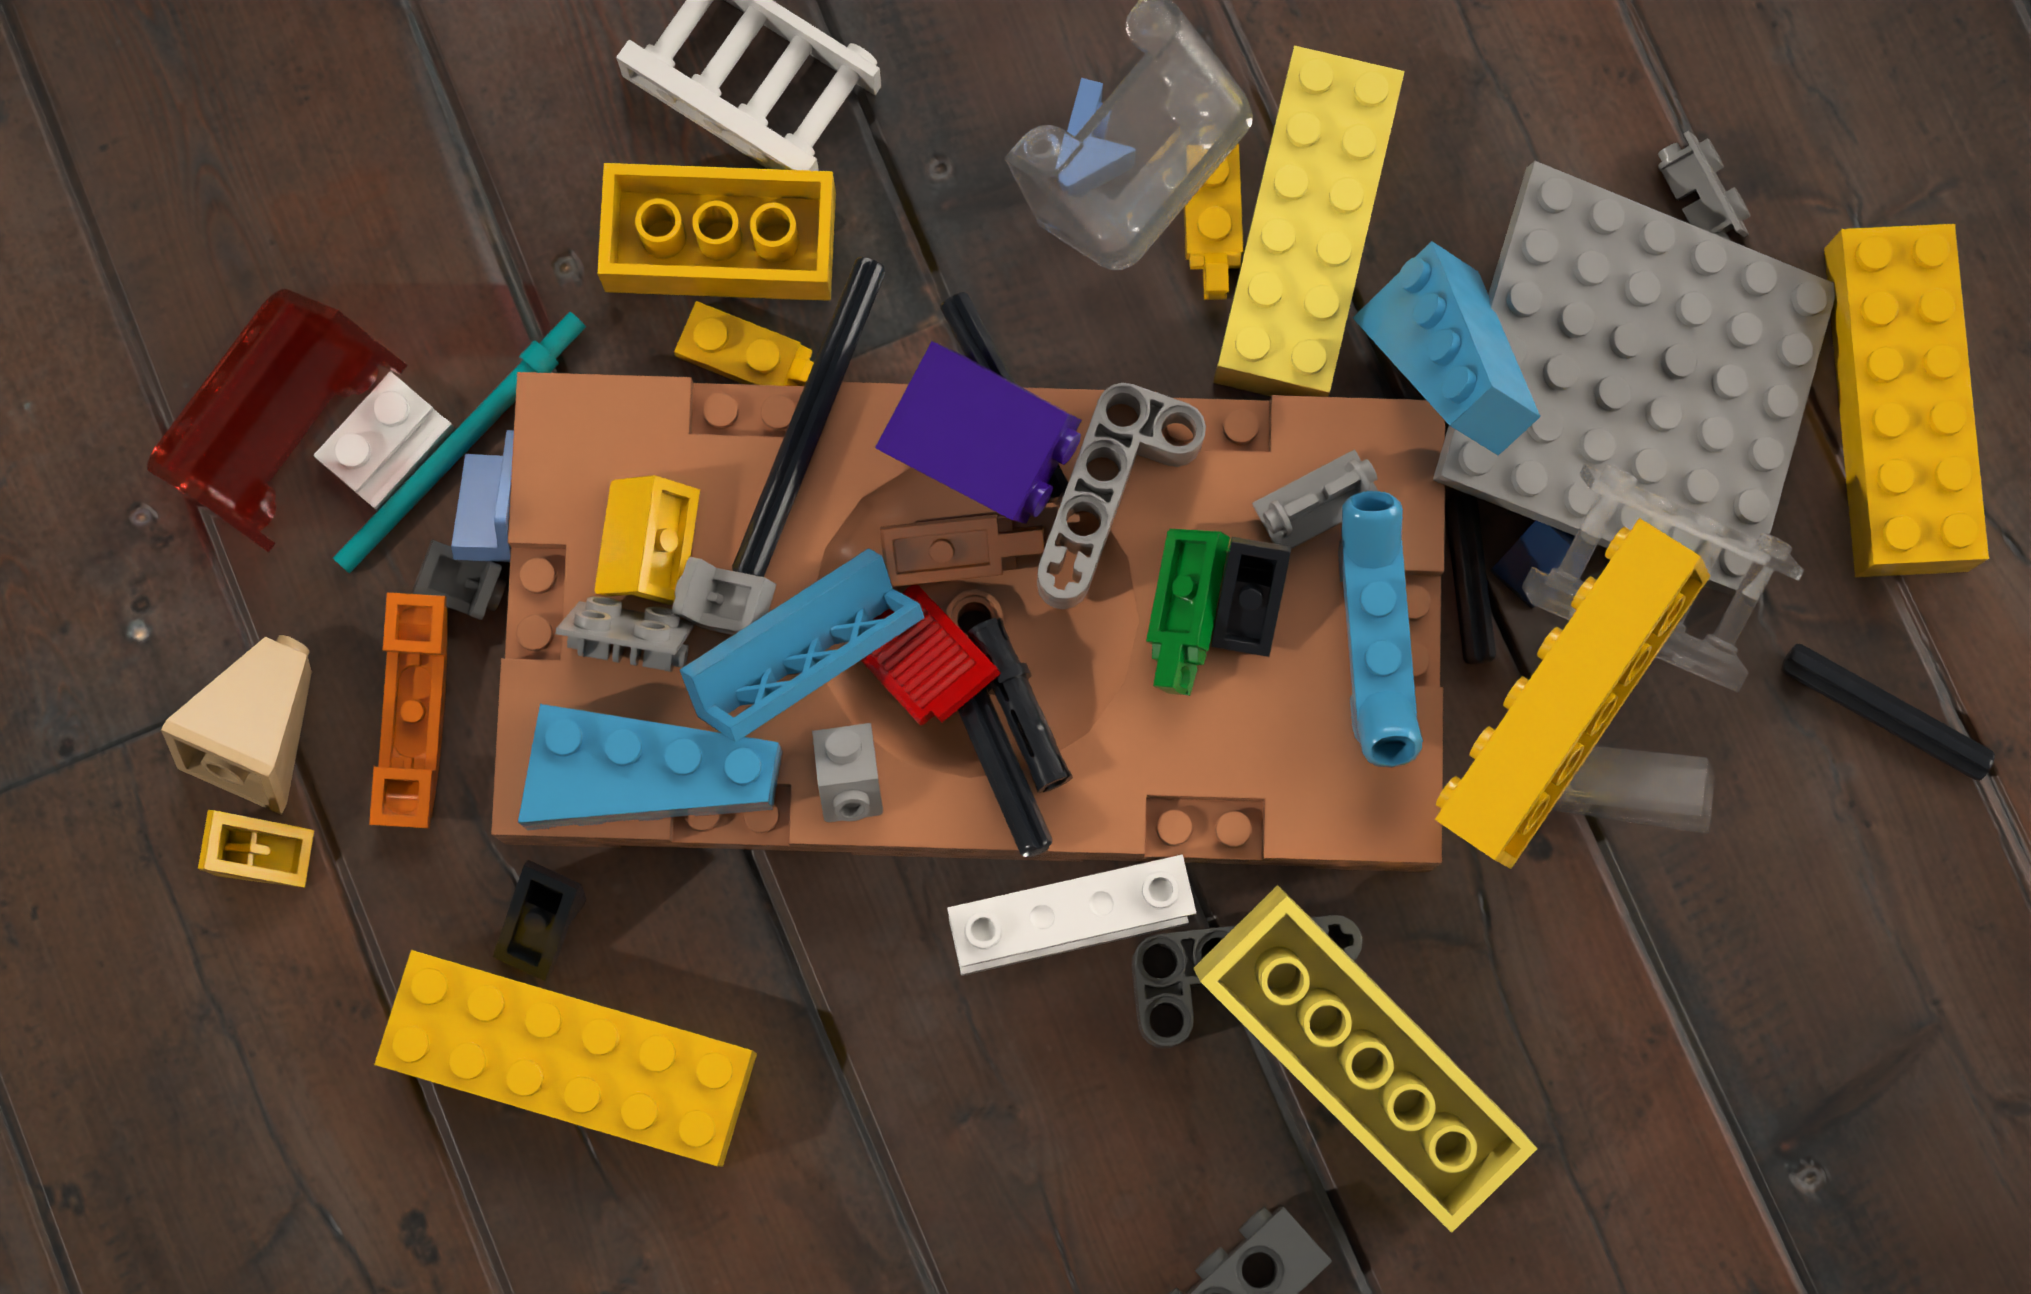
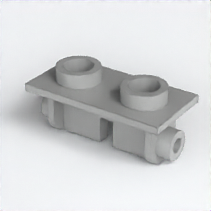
[1658,131,1750,240]
[1252,449,1378,549]

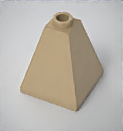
[161,635,312,815]

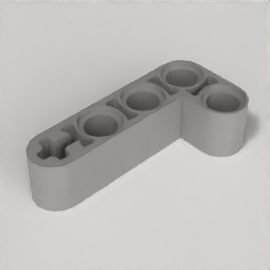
[1037,383,1206,609]

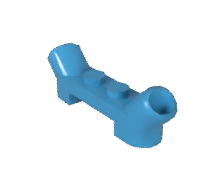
[1338,491,1423,768]

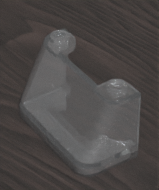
[1004,0,1253,270]

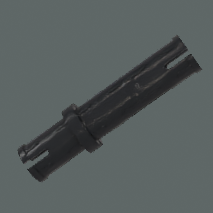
[967,618,1073,793]

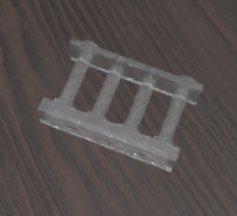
[1522,464,1804,692]

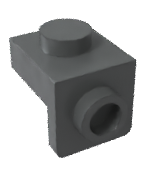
[411,539,507,620]

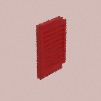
[860,584,1001,725]

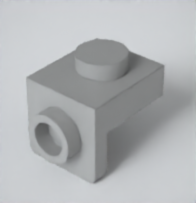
[672,557,777,635]
[812,723,883,822]

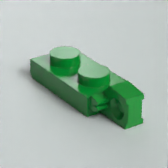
[1146,528,1230,696]

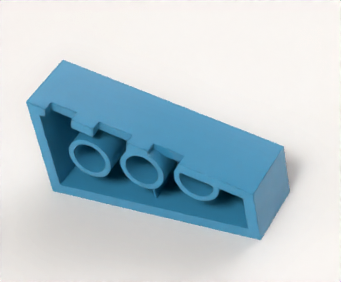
[1353,241,1541,455]
[518,704,783,830]

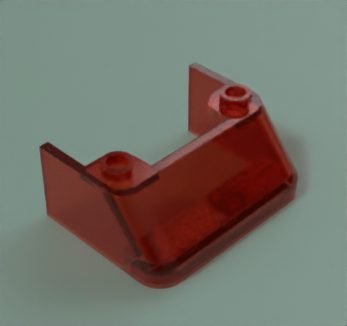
[147,289,408,553]

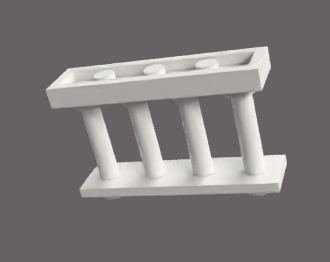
[616,0,881,171]
[947,854,1196,976]

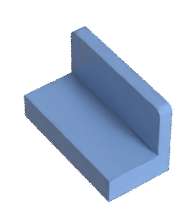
[451,430,514,562]

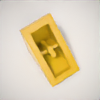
[198,810,314,887]

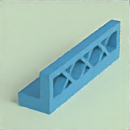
[680,548,925,742]

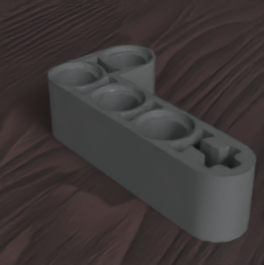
[1131,915,1362,1049]

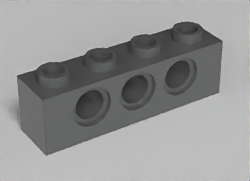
[1168,1206,1332,1294]

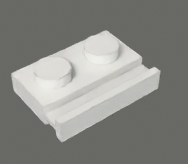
[313,371,455,511]

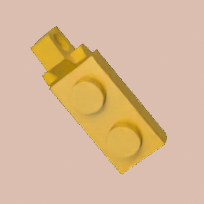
[1182,144,1243,300]
[674,301,814,386]

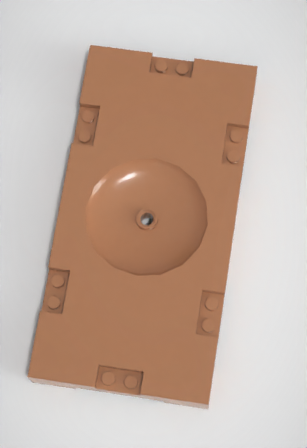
[491,372,1445,872]

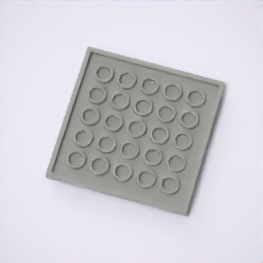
[1433,161,1835,601]

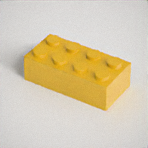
[597,163,836,301]

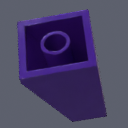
[875,341,1082,524]

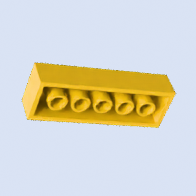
[1824,224,1989,577]
[1434,518,1710,869]
[374,950,757,1167]

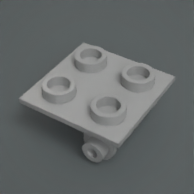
[555,596,694,672]

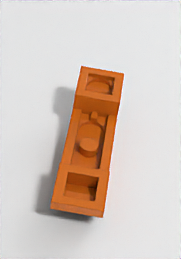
[369,592,448,828]

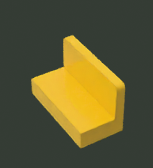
[594,475,700,605]

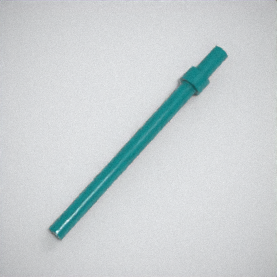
[333,312,586,574]

